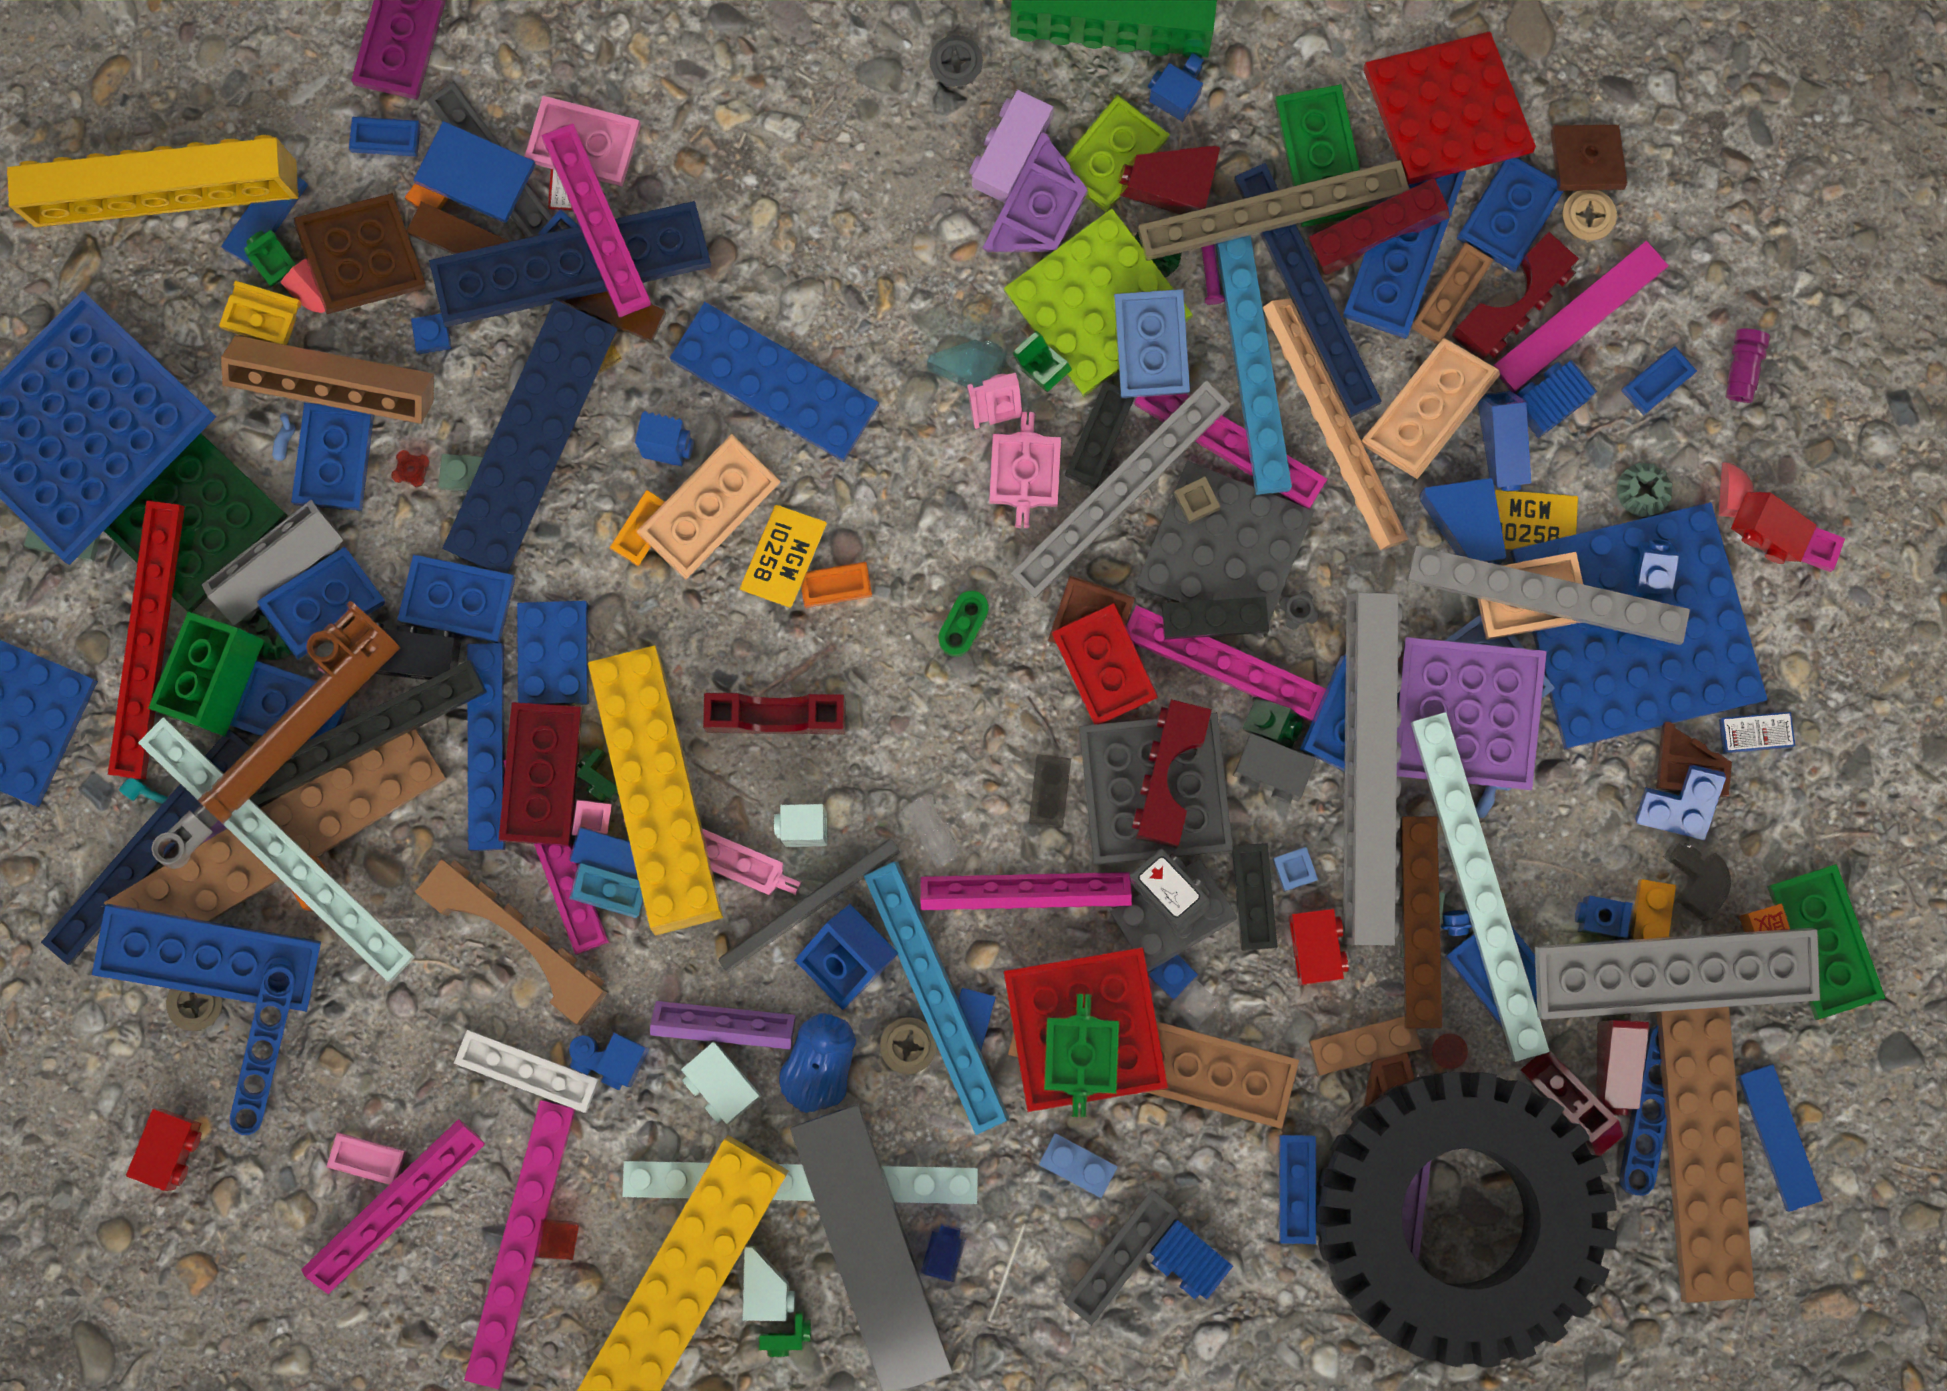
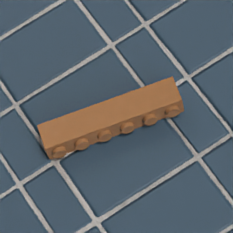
[221,335,434,424]

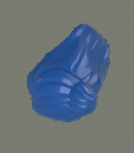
[779,1013,856,1113]

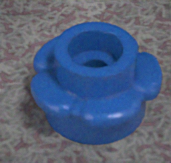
[1441,910,1472,936]

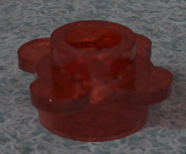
[391,450,430,487]

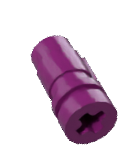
[1725,328,1771,403]

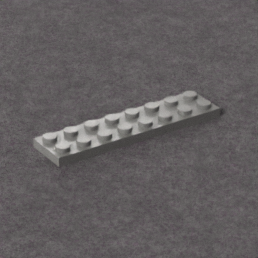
[1535,928,1820,1019]

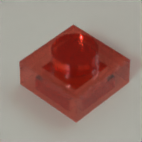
[535,1219,579,1260]

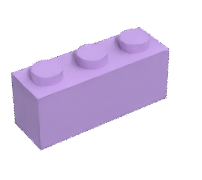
[969,89,1053,203]

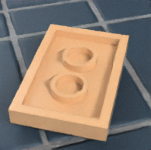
[1477,552,1583,640]

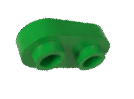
[938,591,989,657]

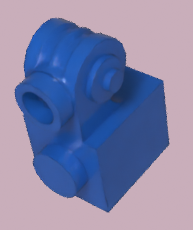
[569,1033,650,1090]

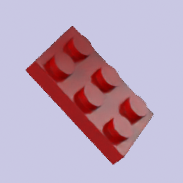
[1051,602,1158,725]

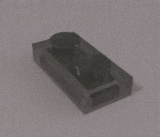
[1029,754,1071,828]

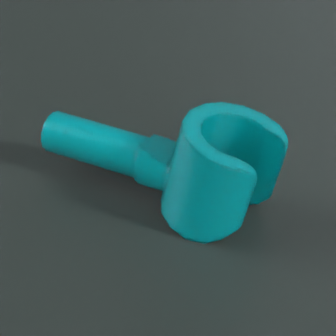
[119,778,168,804]

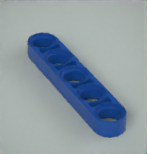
[230,964,296,1135]
[1619,1025,1667,1196]

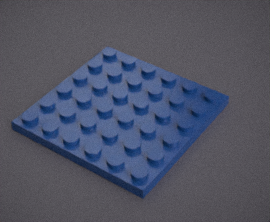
[0,291,217,565]
[1510,502,1768,750]

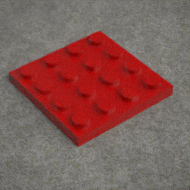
[1363,31,1536,185]
[1003,947,1168,1112]

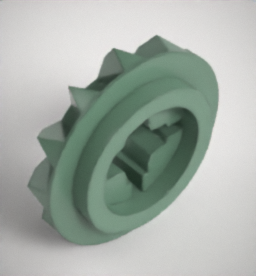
[1617,462,1673,517]

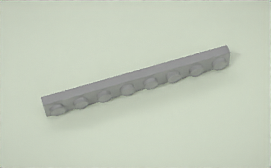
[1011,380,1231,599]
[1407,546,1690,645]

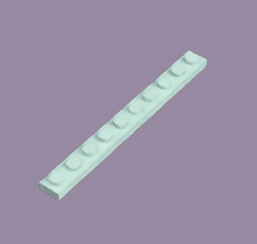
[1411,712,1550,1062]
[138,718,415,983]
[623,1161,978,1204]

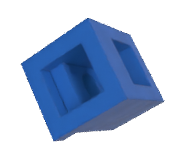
[1575,895,1633,940]

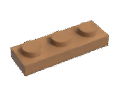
[1309,1016,1422,1076]

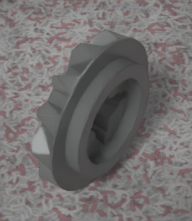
[929,35,983,89]

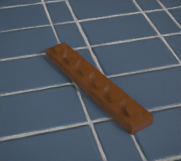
[1400,816,1442,1029]

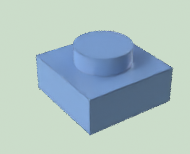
[1272,847,1318,892]

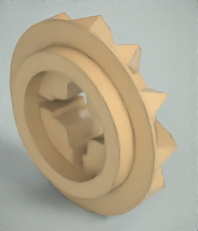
[1561,190,1617,243]

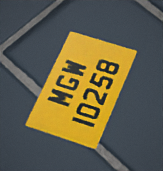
[1495,490,1578,550]
[740,505,827,608]

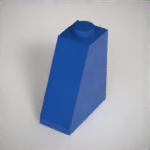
[1478,391,1531,491]
[1419,478,1507,565]

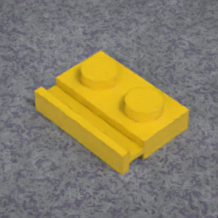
[219,280,302,345]

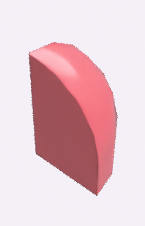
[280,258,325,313]
[1718,462,1754,518]

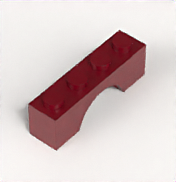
[1309,178,1450,276]
[1452,232,1579,361]
[703,693,846,735]
[1132,699,1212,848]

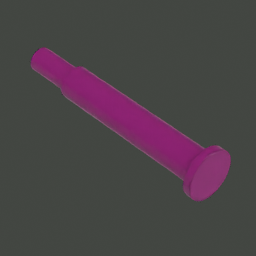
[1201,244,1225,305]

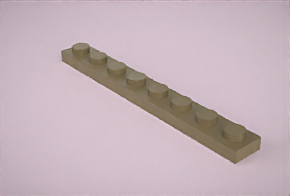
[1138,160,1409,261]

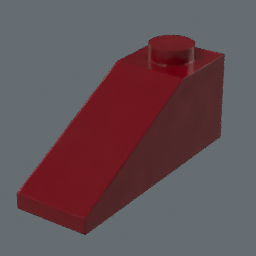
[1520,1050,1624,1156]

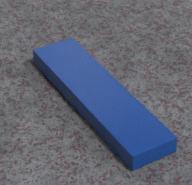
[1737,1064,1823,1212]

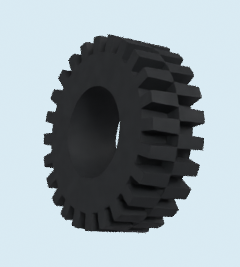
[1316,1072,1617,1368]

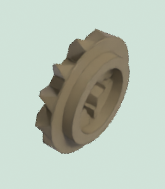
[166,989,224,1031]
[880,1017,936,1074]

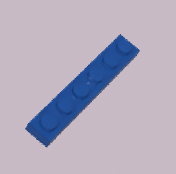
[467,643,505,851]

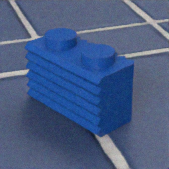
[1517,360,1597,438]
[635,411,694,467]
[1150,1219,1233,1300]

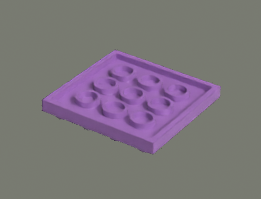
[1397,637,1547,790]

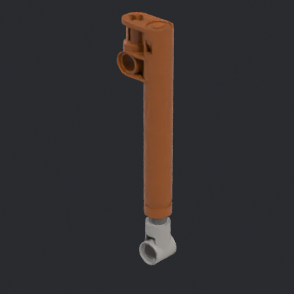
[152,601,400,869]

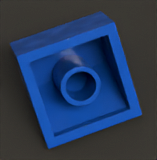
[794,904,899,1010]

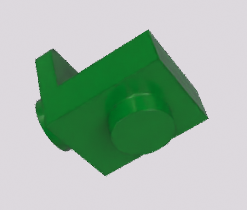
[244,230,296,288]
[1013,331,1072,392]
[759,1311,811,1357]

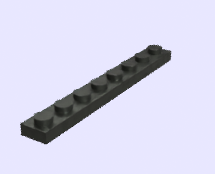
[250,660,487,807]

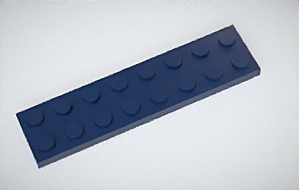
[429,201,711,327]
[442,299,617,574]

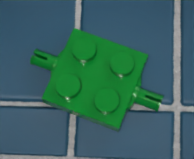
[1044,994,1119,1117]

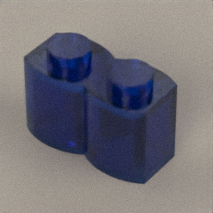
[920,1223,967,1282]

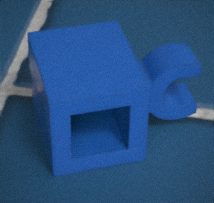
[1148,53,1204,122]

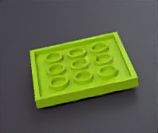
[1003,208,1193,397]

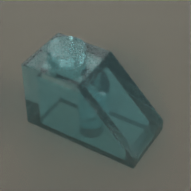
[927,340,1006,389]

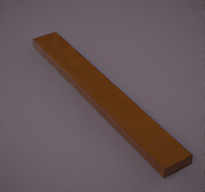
[407,202,666,343]

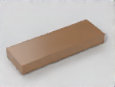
[1411,242,1494,345]

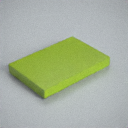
[1064,94,1170,212]

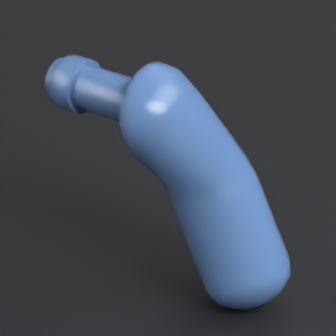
[272,413,296,461]
[1475,786,1511,818]

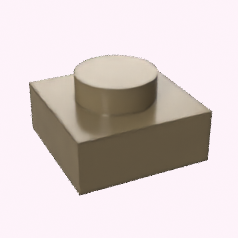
[1174,476,1220,524]

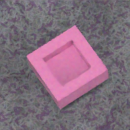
[571,798,612,835]

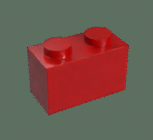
[1731,492,1817,564]
[1288,909,1349,986]
[126,1109,202,1191]

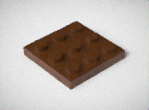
[294,193,426,314]

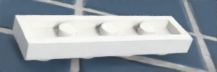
[454,1030,600,1113]

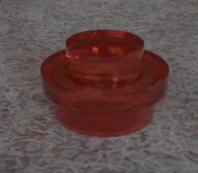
[1432,1033,1468,1069]

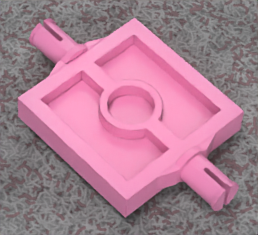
[989,412,1061,528]

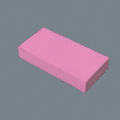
[326,1133,407,1185]

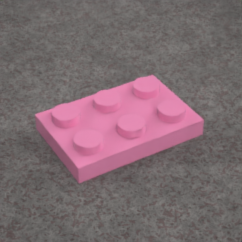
[524,96,641,187]

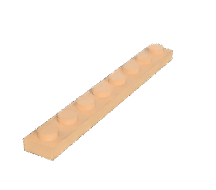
[1262,298,1408,550]

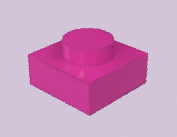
[1801,527,1845,572]

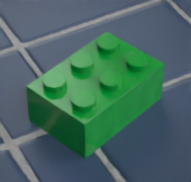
[148,612,264,737]

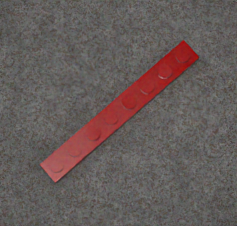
[107,501,185,780]

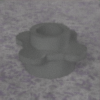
[1280,591,1319,630]

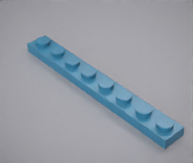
[1216,235,1292,495]
[864,861,1010,1135]

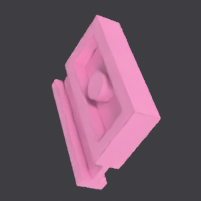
[967,373,1022,429]

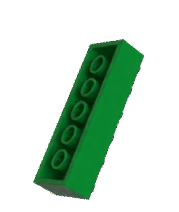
[1010,0,1217,59]

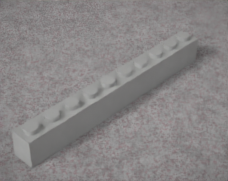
[1343,592,1402,946]

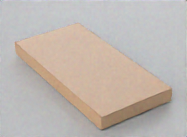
[1361,338,1500,479]
[636,434,781,580]

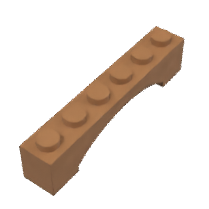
[415,859,608,1025]

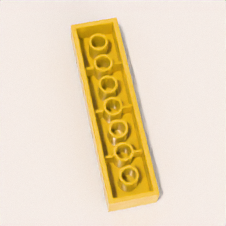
[7,135,299,227]
[588,645,724,936]
[577,1135,789,1391]

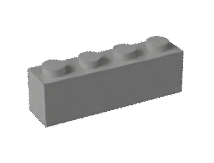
[202,500,343,625]

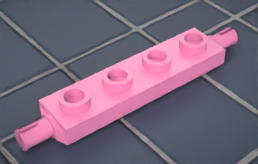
[623,820,801,896]

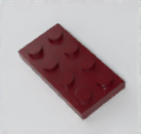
[498,702,583,846]

